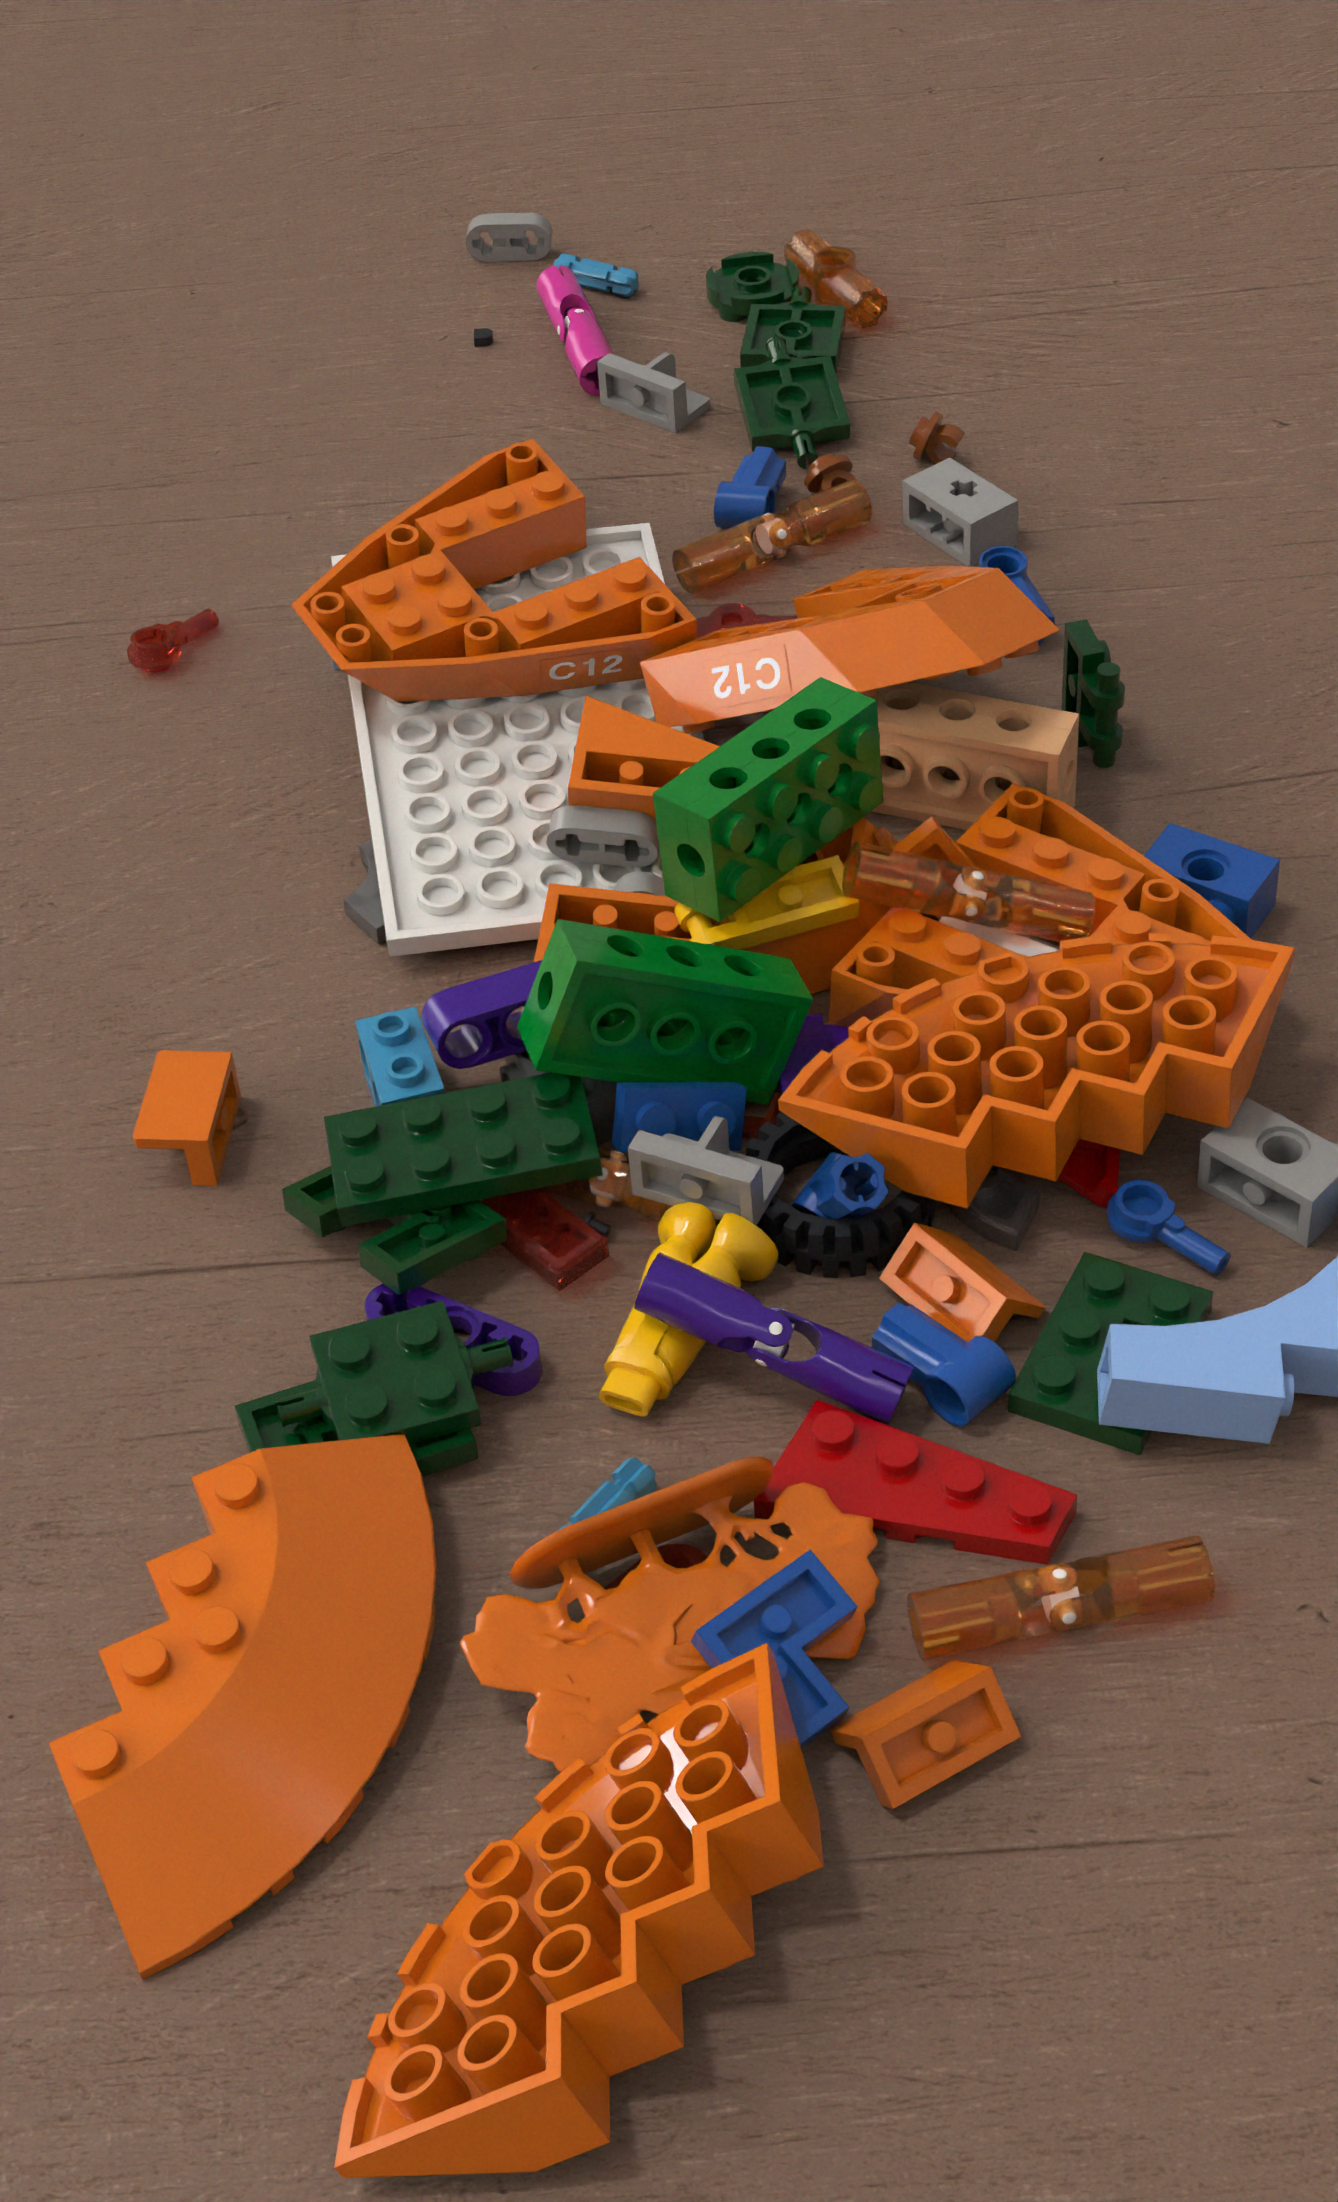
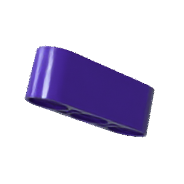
[422,960,542,1069]

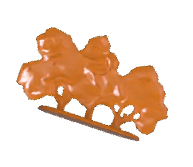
[459,1456,880,1772]

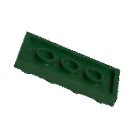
[324,1072,603,1227]

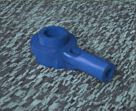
[1107,1180,1231,1276]

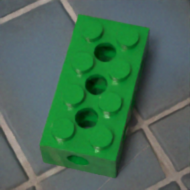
[653,677,883,922]
[517,919,814,1105]

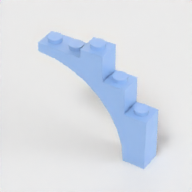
[1097,1256,1338,1444]

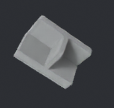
[597,352,710,433]
[628,1116,784,1225]

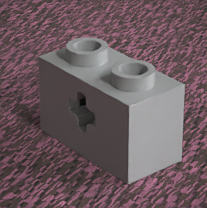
[902,457,1019,567]

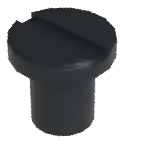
[580,1211,611,1241]

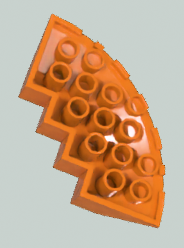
[778,933,1295,1209]
[49,1434,438,1980]
[334,1643,824,2178]

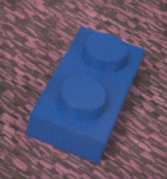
[612,1082,747,1152]

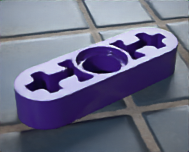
[365,1283,542,1396]

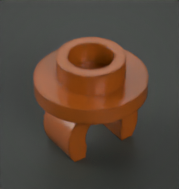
[909,412,964,464]
[804,453,860,510]

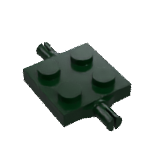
[740,285,846,373]
[734,336,850,469]
[275,1301,514,1444]

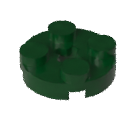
[706,252,799,322]

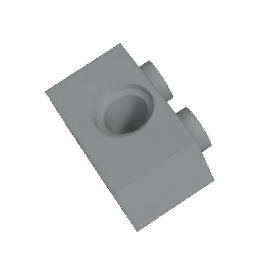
[1197,1098,1338,1248]

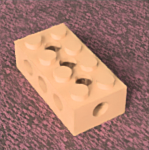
[870,682,1079,830]

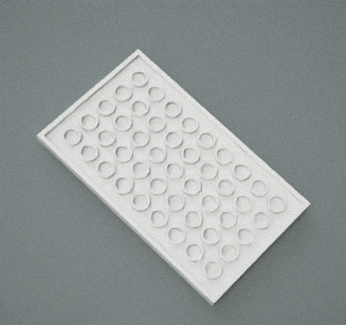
[331,523,704,957]

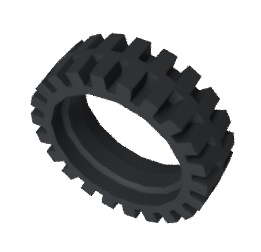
[746,1112,936,1278]

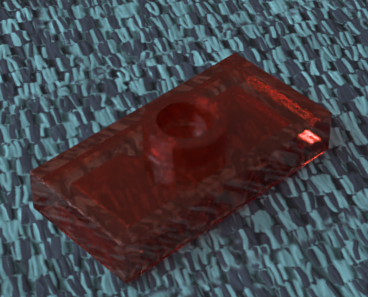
[481,1188,609,1291]

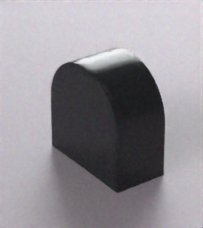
[474,328,494,347]

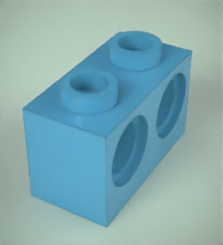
[355,1006,445,1107]

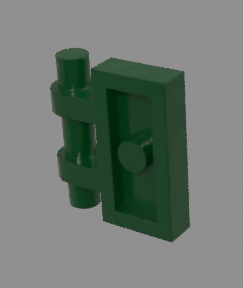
[1061,619,1125,768]

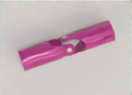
[536,265,613,396]

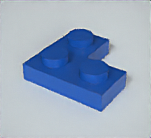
[691,1550,858,1749]

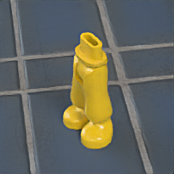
[598,1202,778,1417]

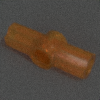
[784,228,887,329]

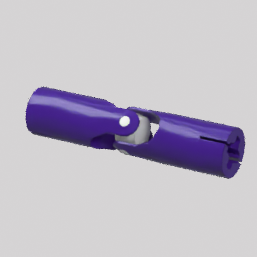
[634,1252,914,1424]

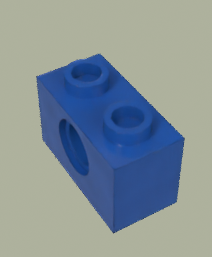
[1144,823,1280,938]

